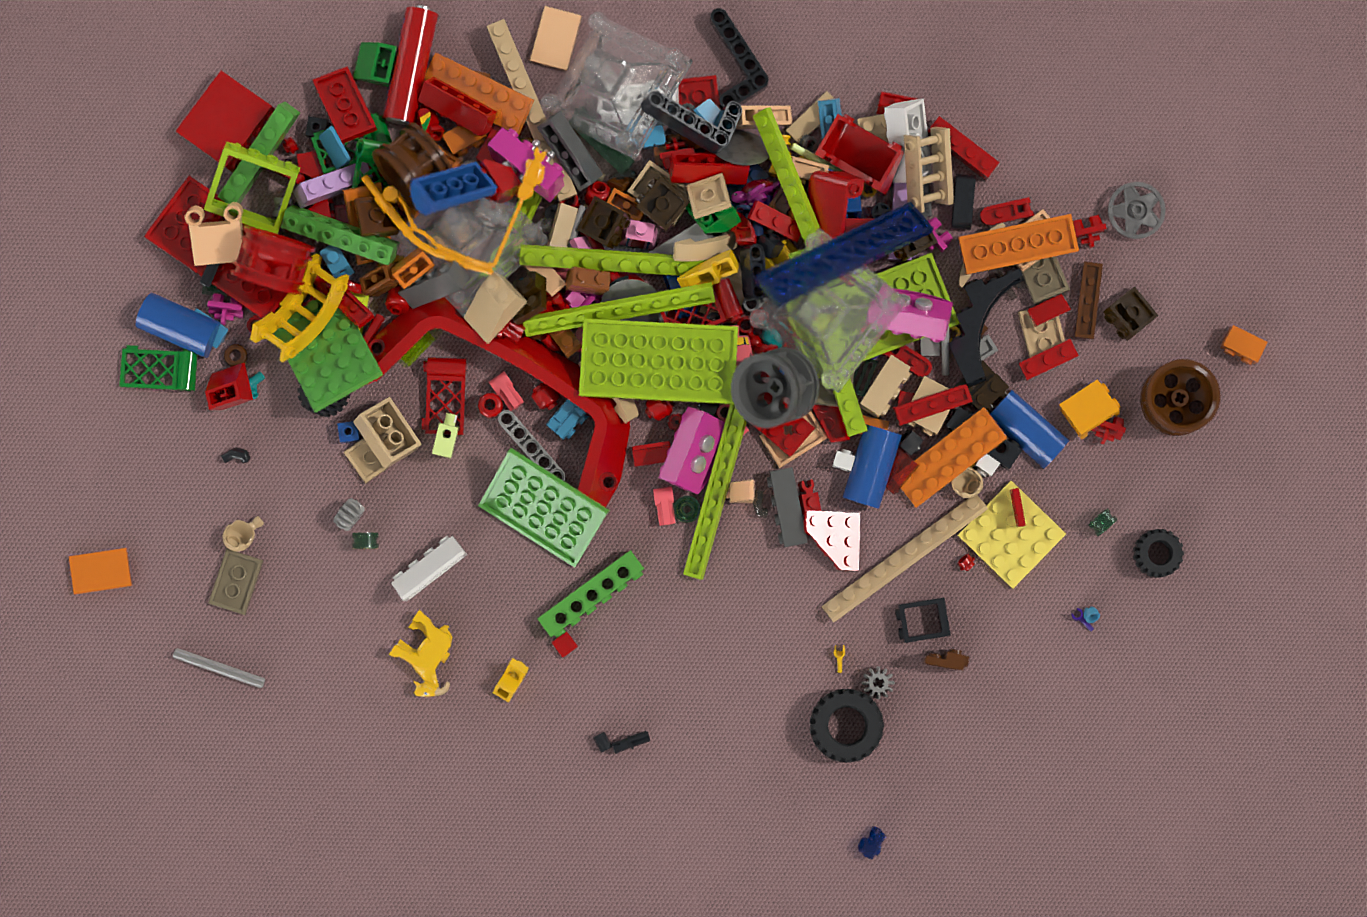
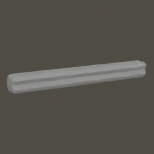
[173,648,265,688]

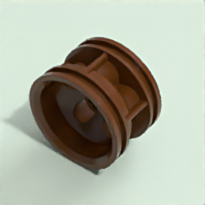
[372,122,453,211]
[1140,359,1221,436]

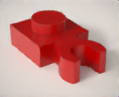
[798,479,822,514]

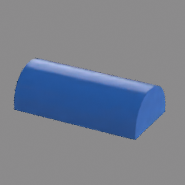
[411,162,497,215]
[135,293,221,358]
[990,390,1069,469]
[842,424,902,509]

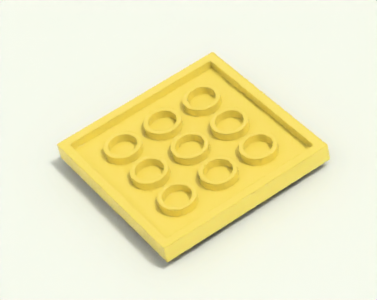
[957,481,1066,589]

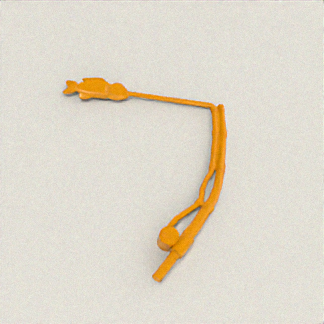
[361,147,546,275]

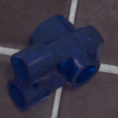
[858,826,886,860]

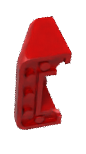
[815,114,904,195]
[803,170,864,256]

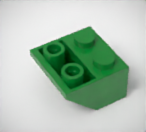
[353,42,397,87]
[685,203,741,233]

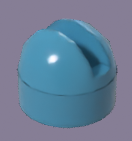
[1083,606,1100,623]

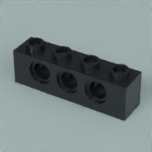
[945,407,1023,471]

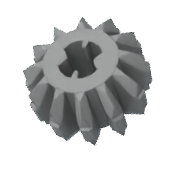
[334,498,365,531]
[862,666,895,699]

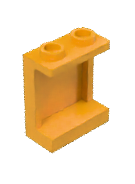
[1059,379,1121,440]

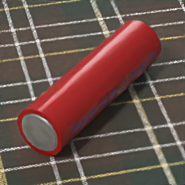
[382,5,439,125]

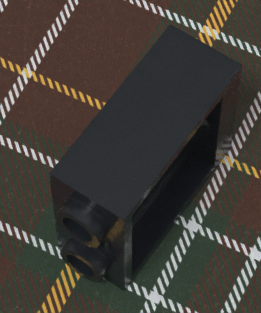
[895,598,951,643]

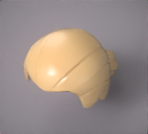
[951,468,983,498]
[222,516,264,552]

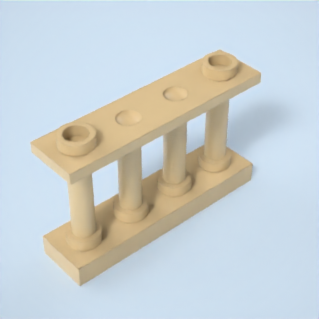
[904,127,954,213]

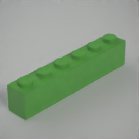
[217,102,300,204]

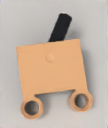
[185,202,244,287]

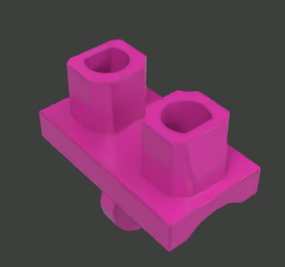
[926,217,953,252]
[207,293,244,325]

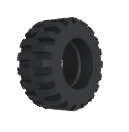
[809,689,884,763]

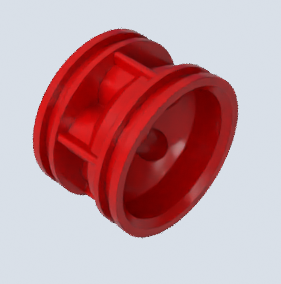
[230,226,316,295]

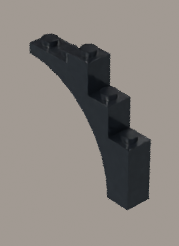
[948,269,1025,388]

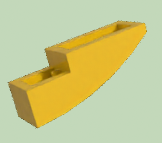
[677,249,739,288]

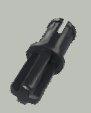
[611,731,650,754]

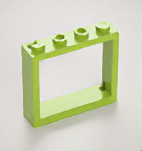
[204,142,300,234]

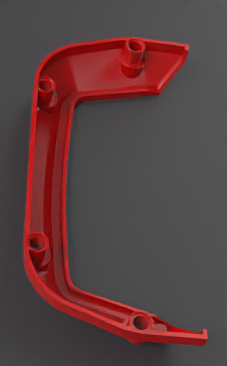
[366,295,630,508]

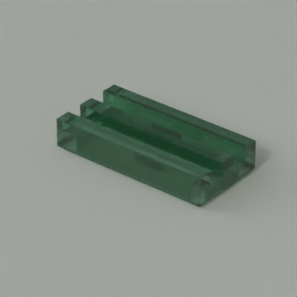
[853,359,878,397]

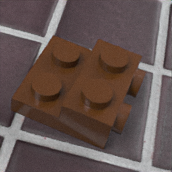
[354,196,400,237]
[922,649,969,671]

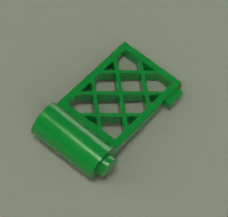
[311,113,392,175]
[351,138,390,190]
[119,345,198,391]

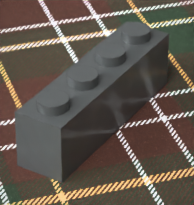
[537,111,603,191]
[398,260,470,309]
[767,467,808,548]

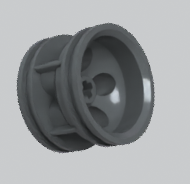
[731,348,819,428]

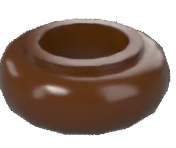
[224,344,248,367]

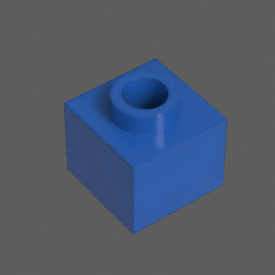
[337,421,360,443]

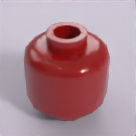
[585,181,611,206]
[385,286,410,315]
[531,382,560,410]
[478,393,503,418]
[645,400,674,421]

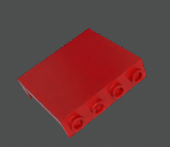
[176,71,275,173]

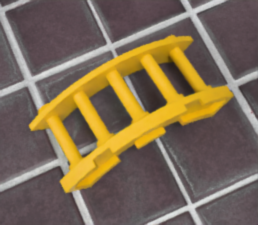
[250,254,349,362]

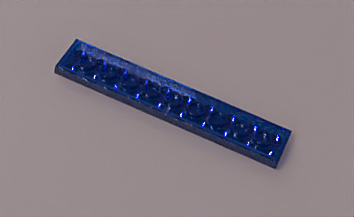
[755,201,934,308]

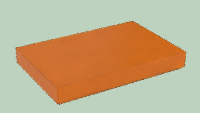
[69,548,132,595]

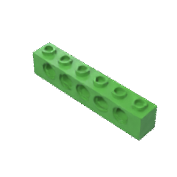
[281,205,400,265]
[537,550,644,638]

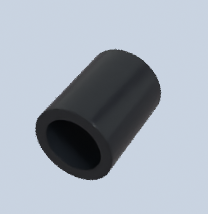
[593,732,613,753]

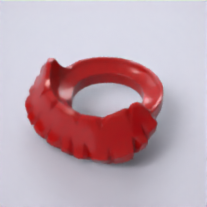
[342,275,363,295]

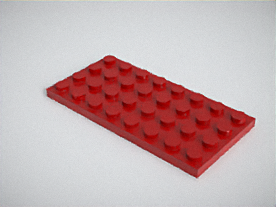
[144,175,288,318]

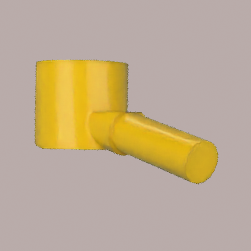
[834,645,845,673]

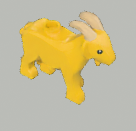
[389,610,453,697]

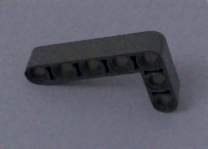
[710,8,769,109]
[641,91,742,154]

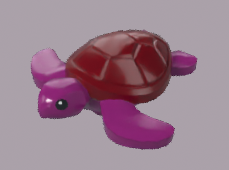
[731,179,781,211]

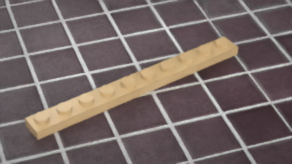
[487,19,577,202]
[821,495,988,623]

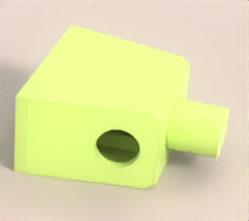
[432,413,459,458]

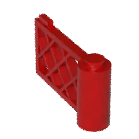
[660,278,744,325]
[421,357,467,435]

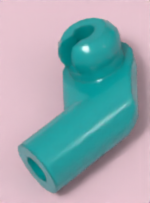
[249,371,265,399]

